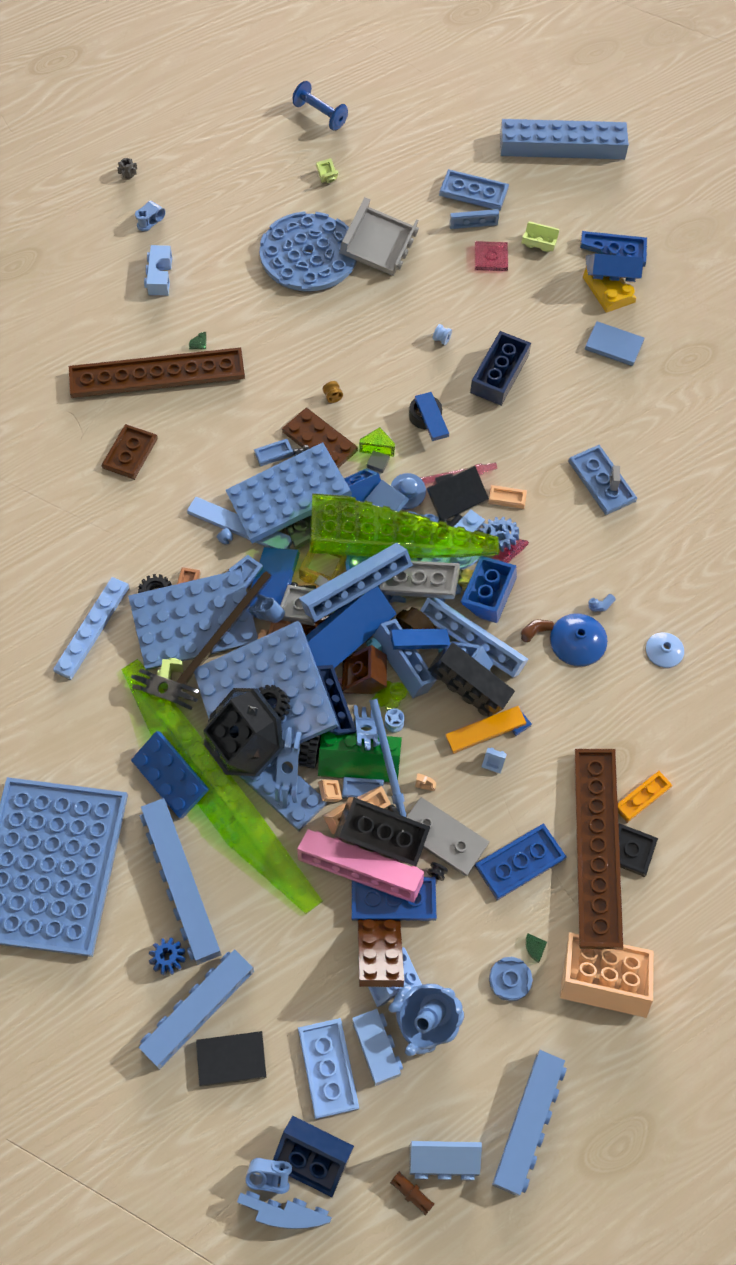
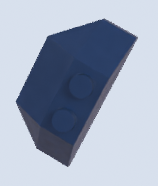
[317,665,357,735]

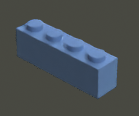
[373,619,437,698]

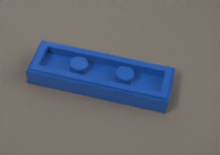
[415,392,449,441]
[390,629,451,650]

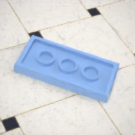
[298,1018,359,1119]

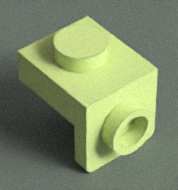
[316,158,339,183]
[157,658,184,689]

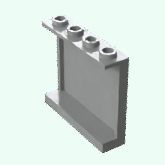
[339,197,419,276]

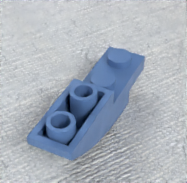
[237,1190,332,1229]

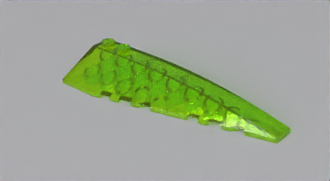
[309,493,499,558]

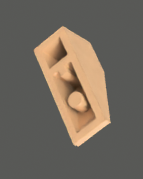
[323,786,391,834]

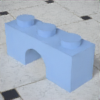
[144,245,173,296]

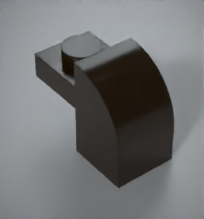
[395,607,436,629]

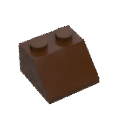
[342,645,387,694]

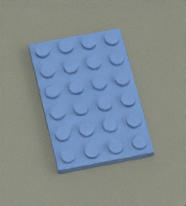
[226,442,352,544]
[128,569,258,670]

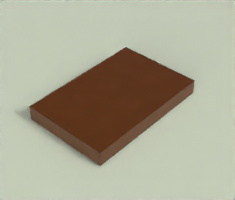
[101,424,158,480]

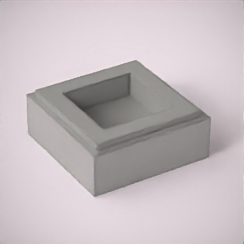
[609,465,620,491]

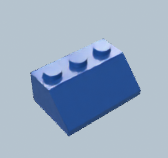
[585,254,644,282]
[328,468,381,514]
[461,556,517,623]

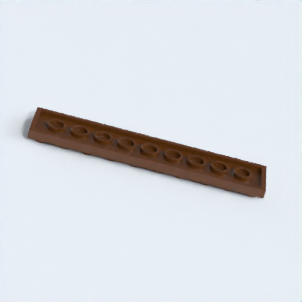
[68,347,245,398]
[575,749,623,950]

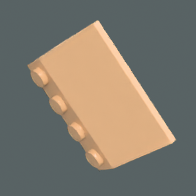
[560,932,653,1018]

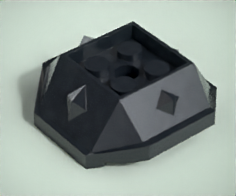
[203,688,284,776]

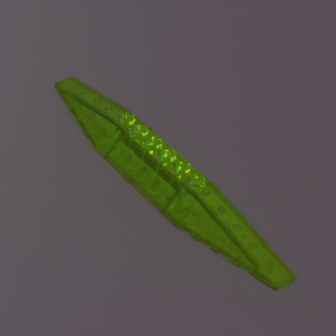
[121,659,323,914]

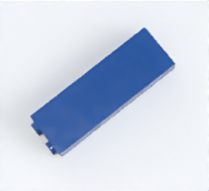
[306,586,397,668]

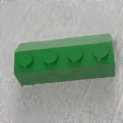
[318,731,402,783]

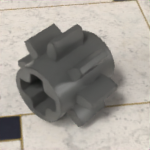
[117,158,137,179]

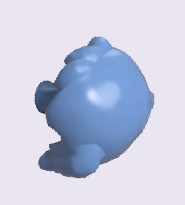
[389,984,464,1056]

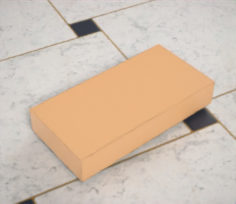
[488,485,527,509]

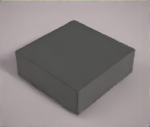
[367,450,390,473]

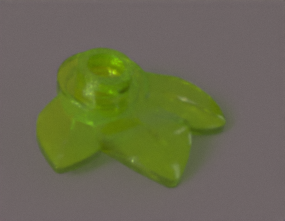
[371,681,407,711]

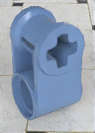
[135,201,166,231]
[248,594,285,623]
[245,1158,292,1194]

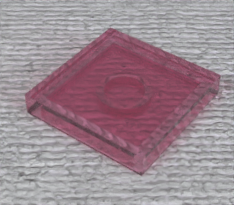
[475,241,508,271]

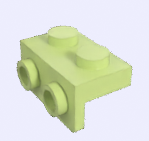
[521,222,559,252]

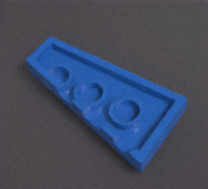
[580,231,647,267]

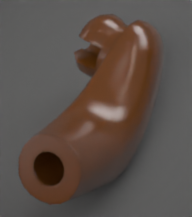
[521,619,554,643]

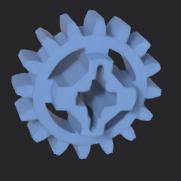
[479,517,519,552]

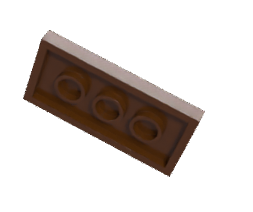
[282,407,358,468]
[358,919,404,987]

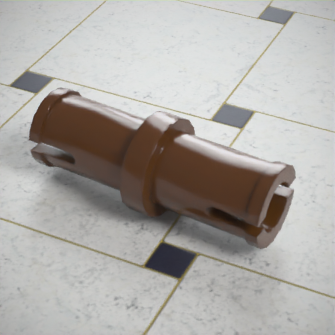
[390,1171,435,1216]

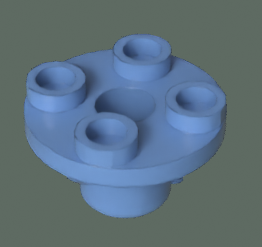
[391,473,426,510]

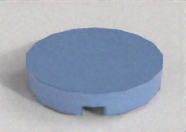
[489,957,533,1002]

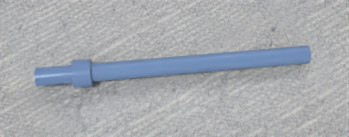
[369,699,407,817]

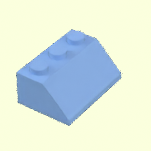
[409,1141,482,1180]

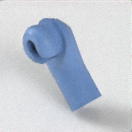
[588,594,616,611]

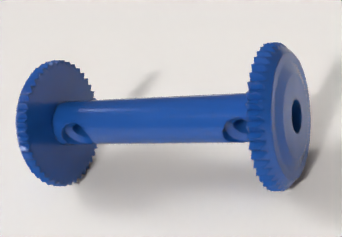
[292,81,348,131]

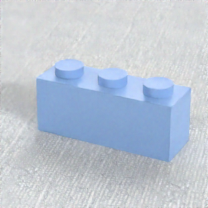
[352,1009,403,1086]

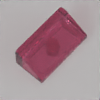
[492,539,529,563]

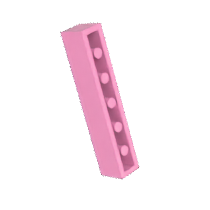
[297,829,424,903]

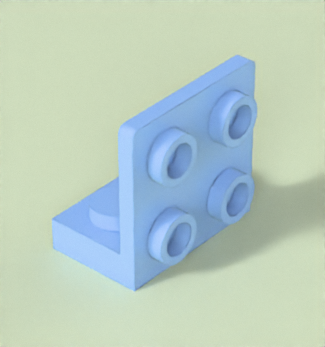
[368,947,422,1007]

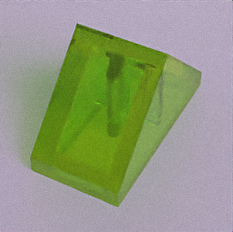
[359,427,395,457]

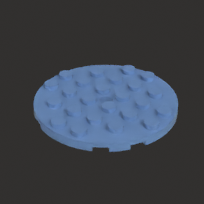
[259,211,357,291]

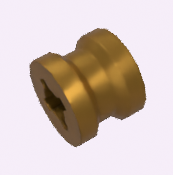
[322,381,343,403]

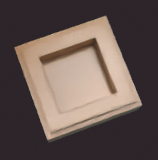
[318,780,342,802]

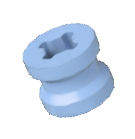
[432,324,452,345]
[385,709,404,733]

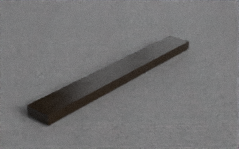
[176,571,271,685]

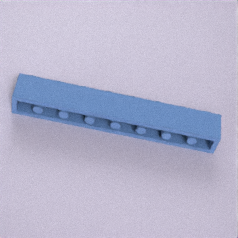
[139,798,222,965]

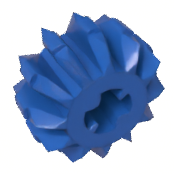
[149,938,186,976]

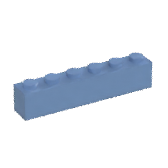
[299,543,413,622]
[139,949,254,1070]
[492,1050,567,1196]

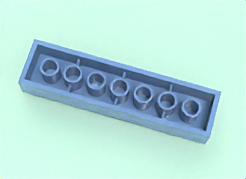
[500,119,629,160]

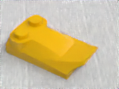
[583,266,636,313]

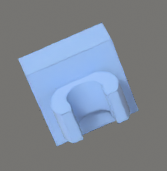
[482,748,507,774]

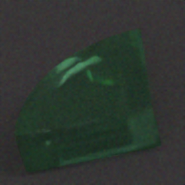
[189,332,207,349]
[525,933,547,963]

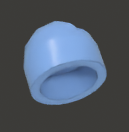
[216,528,233,544]

